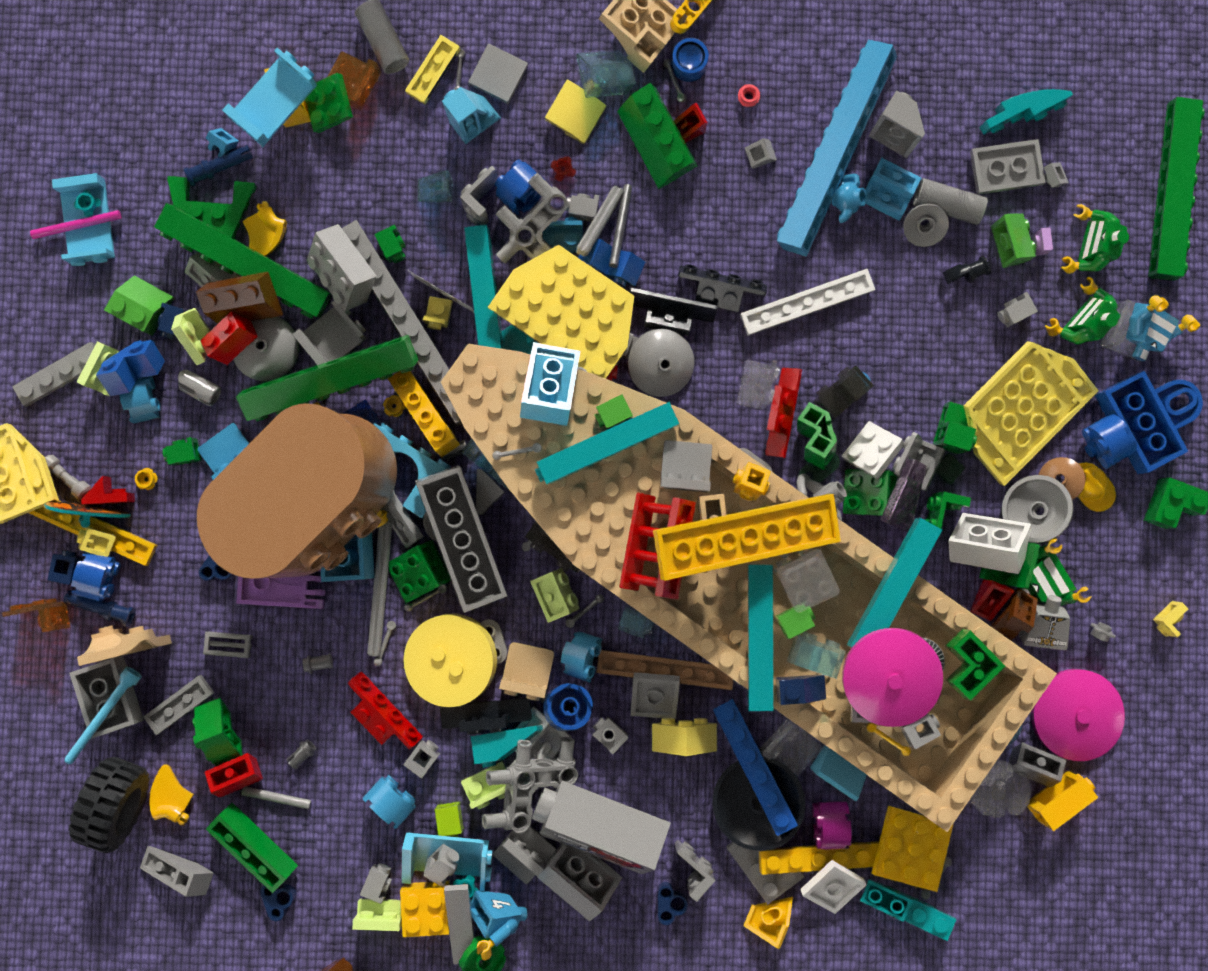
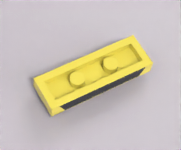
[405,35,461,105]

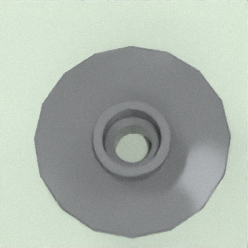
[903,203,949,247]

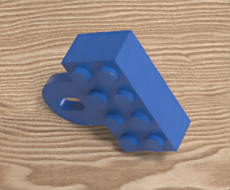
[1094,371,1203,474]

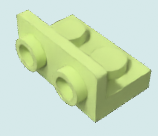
[171,308,211,365]
[77,341,120,396]
[530,568,579,623]
[461,761,506,810]
[352,899,402,931]

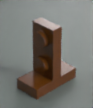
[991,588,1038,641]

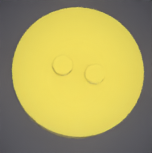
[404,613,497,707]

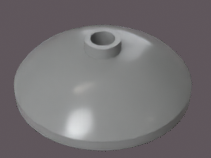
[233,317,299,382]
[627,329,694,397]
[1002,475,1073,543]

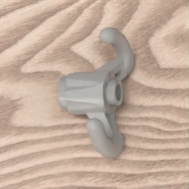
[796,473,847,521]

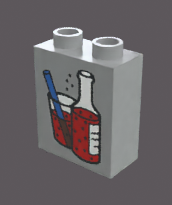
[532,781,671,874]

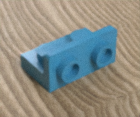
[542,217,583,253]

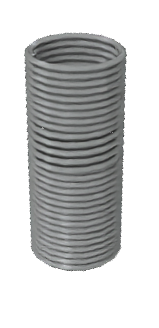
[355,0,409,74]
[913,178,988,225]

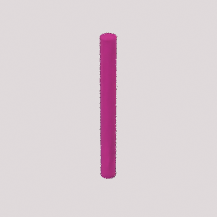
[30,210,122,239]

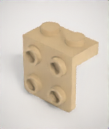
[499,642,554,701]

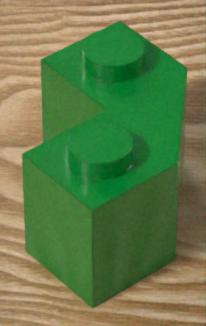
[797,402,837,470]

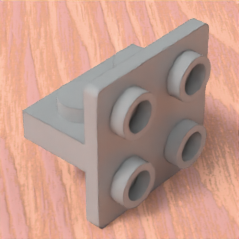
[493,826,556,884]

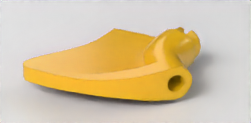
[243,201,287,256]
[149,764,194,825]

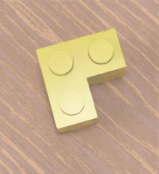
[652,718,717,756]

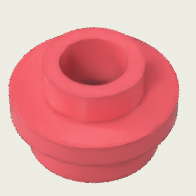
[738,84,760,107]

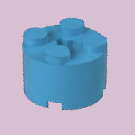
[363,775,416,829]

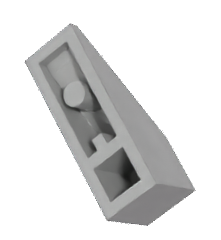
[140,846,214,897]

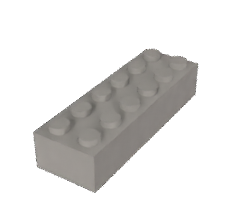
[415,465,507,613]

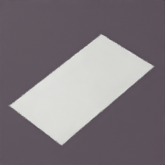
[408,270,474,313]

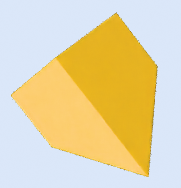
[743,897,793,949]

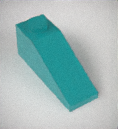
[471,725,543,768]

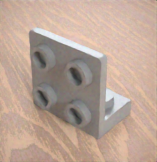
[660,440,712,493]
[675,839,715,902]

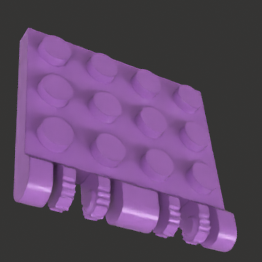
[236,569,325,609]

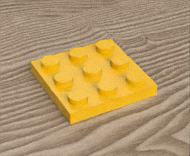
[871,805,953,892]

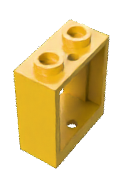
[1025,771,1098,831]

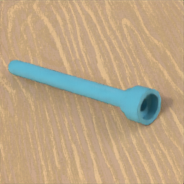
[64,667,142,764]

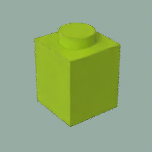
[435,801,464,837]

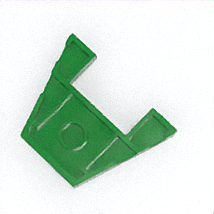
[167,176,257,239]

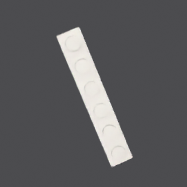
[740,269,875,336]

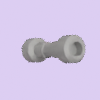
[45,455,91,500]

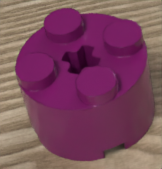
[812,801,851,850]

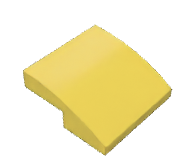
[545,79,606,144]

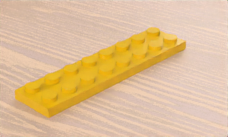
[653,494,841,581]

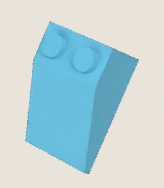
[520,343,580,426]

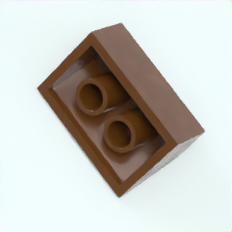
[196,272,283,324]

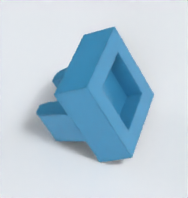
[206,128,239,157]

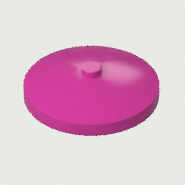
[842,628,943,727]
[1031,669,1125,761]

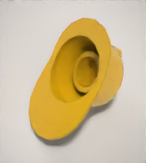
[1078,462,1116,512]

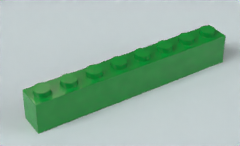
[1148,97,1205,281]
[154,203,332,319]
[236,335,418,422]

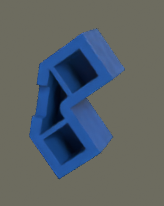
[578,239,646,287]
[96,340,165,396]

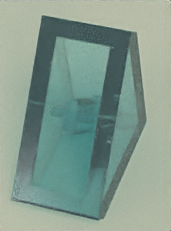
[418,170,453,202]

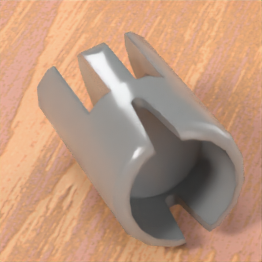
[178,370,221,406]

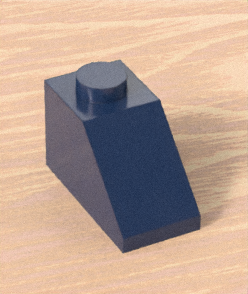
[776,674,826,705]

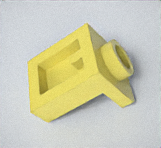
[423,296,453,330]
[76,526,116,557]
[1153,601,1188,638]

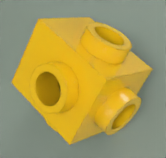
[733,462,771,501]

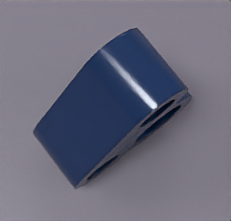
[199,555,235,580]
[657,882,688,926]
[260,884,297,922]

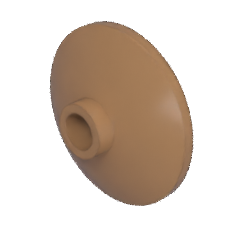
[1038,457,1086,500]

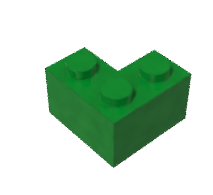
[932,402,977,454]
[1143,477,1208,529]
[946,629,1005,701]
[192,698,243,767]

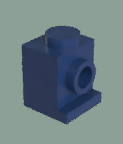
[158,303,186,340]
[47,550,82,585]

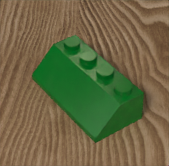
[617,83,697,189]

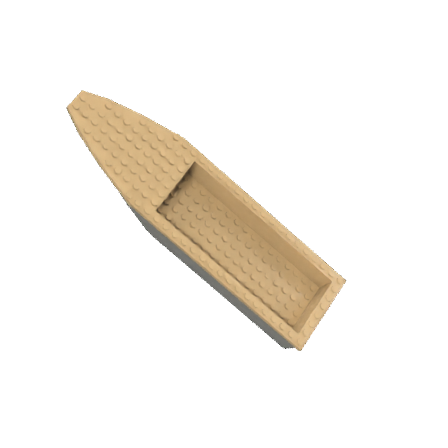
[441,344,1057,832]

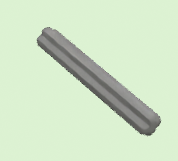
[577,186,623,257]

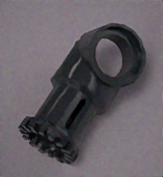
[942,256,992,284]

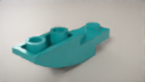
[979,89,1073,135]
[860,879,956,941]

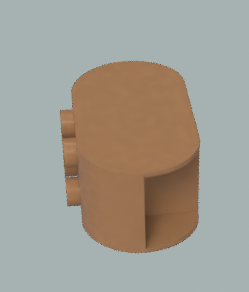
[197,404,397,579]

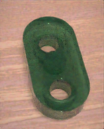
[798,453,840,483]

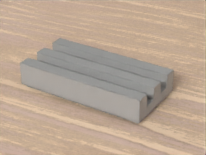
[203,631,253,658]

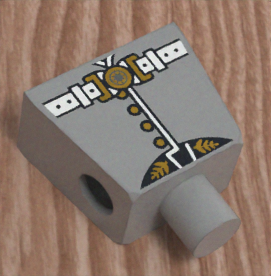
[1018,595,1070,651]

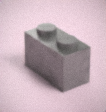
[1007,742,1066,787]

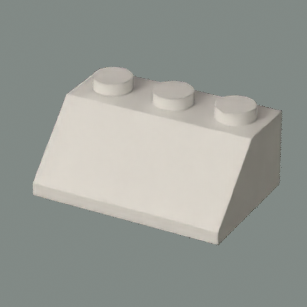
[948,513,1031,574]

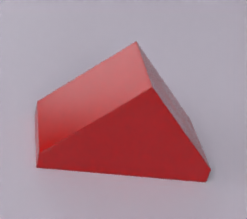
[674,103,708,143]
[970,580,1014,621]

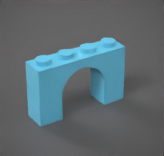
[374,423,451,518]

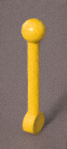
[866,723,911,756]

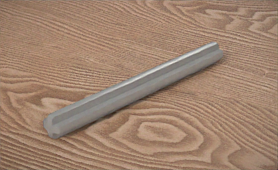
[367,522,392,657]

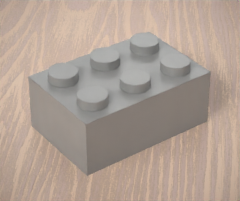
[307,224,377,312]
[69,656,144,739]

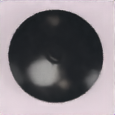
[713,757,806,851]

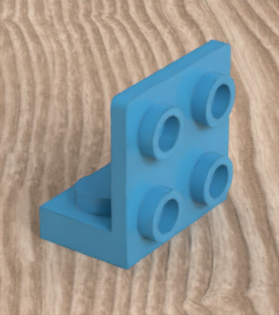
[197,423,249,480]

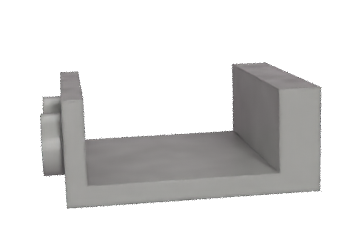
[293,301,367,365]

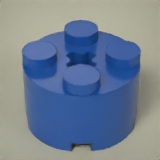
[494,159,547,215]
[1082,414,1137,469]
[71,552,121,602]
[543,683,593,732]

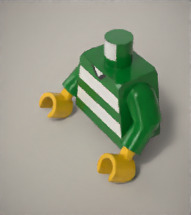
[1061,204,1129,274]
[1045,277,1121,345]
[1015,538,1091,606]

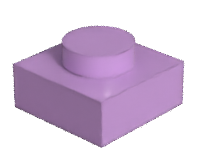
[1032,227,1053,255]

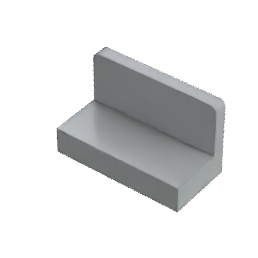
[185,252,241,287]

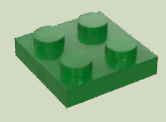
[305,73,353,133]

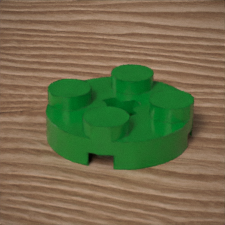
[459,936,506,971]

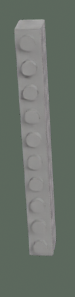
[342,220,462,427]

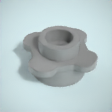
[1091,622,1116,642]

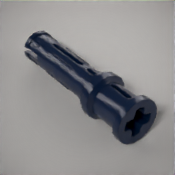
[183,145,253,187]
[64,590,136,627]

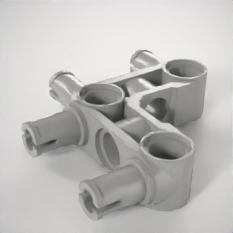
[496,173,568,263]
[482,737,578,833]

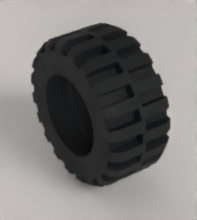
[69,757,150,853]

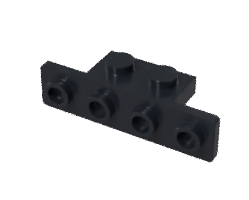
[678,264,767,312]
[629,288,718,336]
[440,698,532,735]

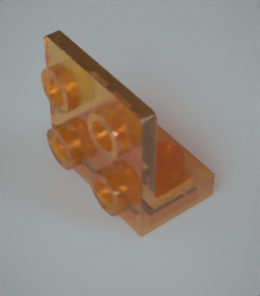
[327,51,381,111]
[2,598,71,633]

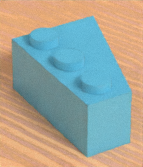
[442,87,501,144]

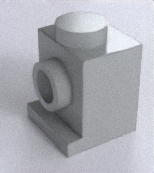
[565,194,599,222]
[998,292,1038,328]
[899,713,941,750]
[592,716,629,754]
[403,740,440,779]
[423,844,459,887]
[360,863,392,904]

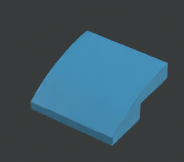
[865,158,921,220]

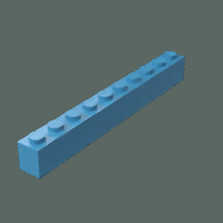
[777,39,897,257]

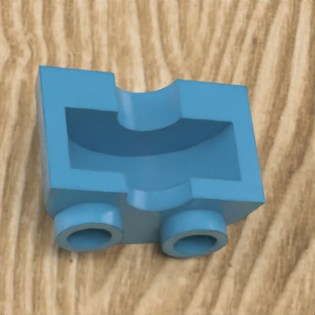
[120,376,160,424]
[561,632,602,683]

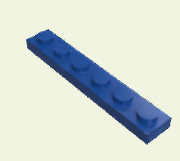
[713,699,798,836]

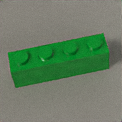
[206,803,298,893]

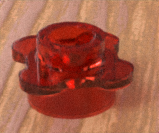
[551,156,576,182]

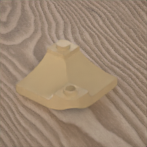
[599,0,687,73]
[77,625,172,666]

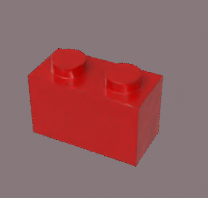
[200,311,258,365]
[204,753,263,798]

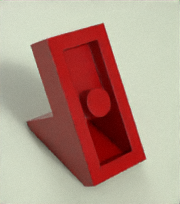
[81,476,135,505]

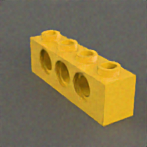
[388,371,460,458]

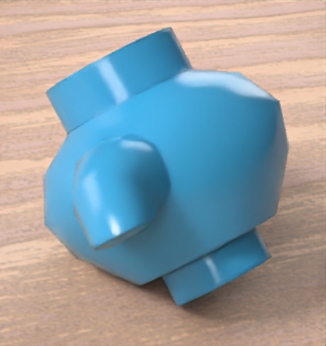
[832,174,867,223]

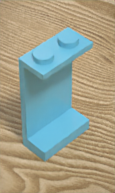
[222,48,317,147]
[52,173,115,266]
[402,832,493,891]

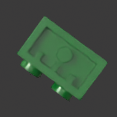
[843,469,898,517]
[924,492,971,538]
[388,540,451,603]
[979,543,1040,589]

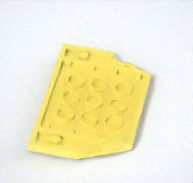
[488,245,634,379]
[964,341,1099,486]
[0,423,59,524]

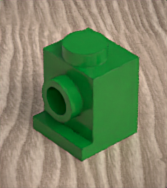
[374,224,406,263]
[163,437,202,466]

